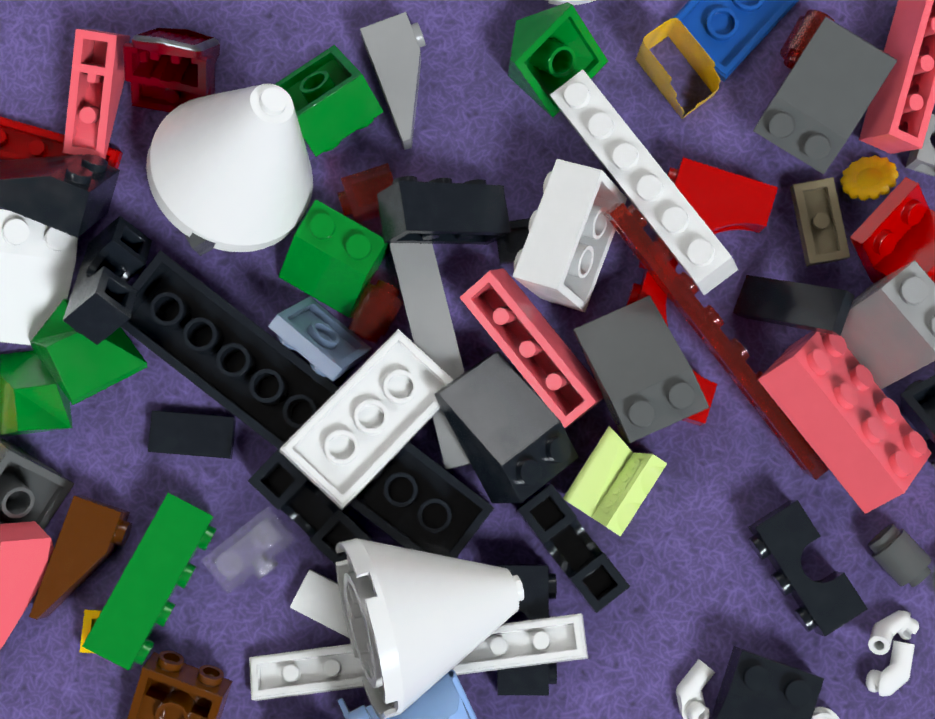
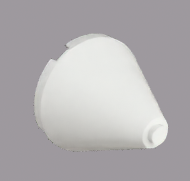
[146,84,313,252]
[336,538,524,719]

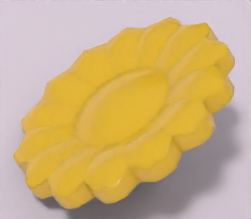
[840,155,899,201]

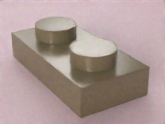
[790,177,850,267]

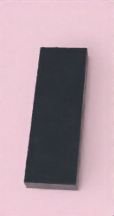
[733,275,855,336]

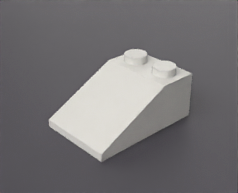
[0,209,78,346]

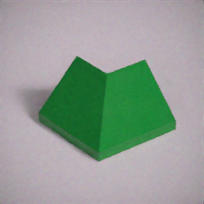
[508,2,608,118]
[30,299,147,405]
[0,350,73,437]

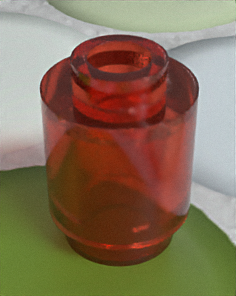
[780,10,835,70]
[347,280,404,344]

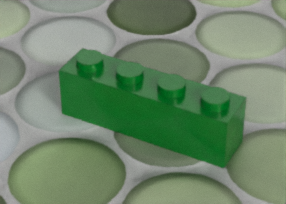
[82,493,217,670]

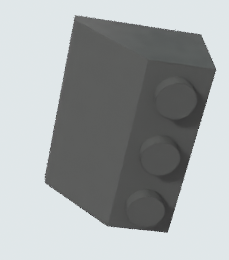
[0,437,74,530]

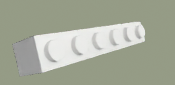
[550,69,738,295]

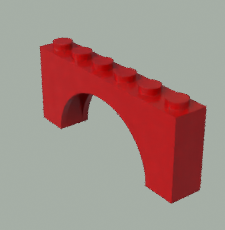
[626,157,778,426]

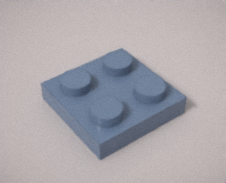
[268,297,372,381]

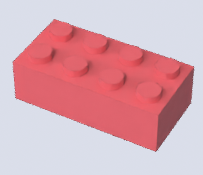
[758,331,932,514]

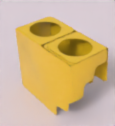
[636,18,720,119]

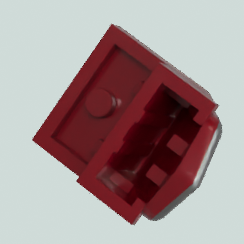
[123,28,220,113]

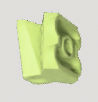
[563,426,667,536]

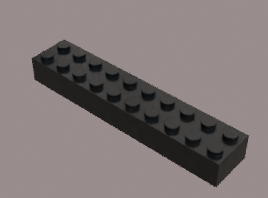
[120,251,494,558]

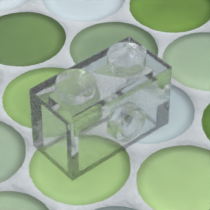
[201,506,299,594]

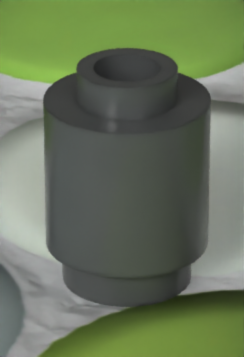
[868,523,932,587]

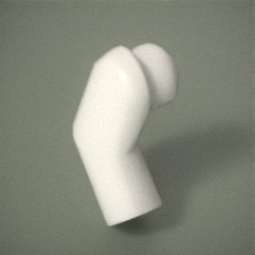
[868,610,919,655]
[866,640,915,696]
[676,659,715,719]

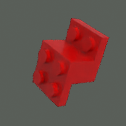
[850,177,935,283]

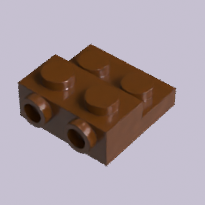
[127,650,233,719]

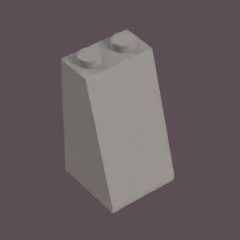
[841,260,935,389]

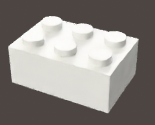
[512,159,627,312]

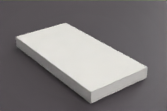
[279,329,453,510]

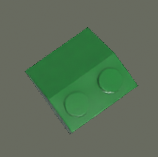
[274,45,384,157]
[279,199,390,318]

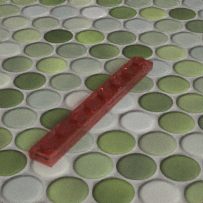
[604,203,829,480]

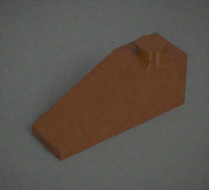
[29,496,132,620]

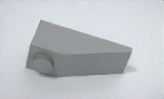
[360,12,426,150]

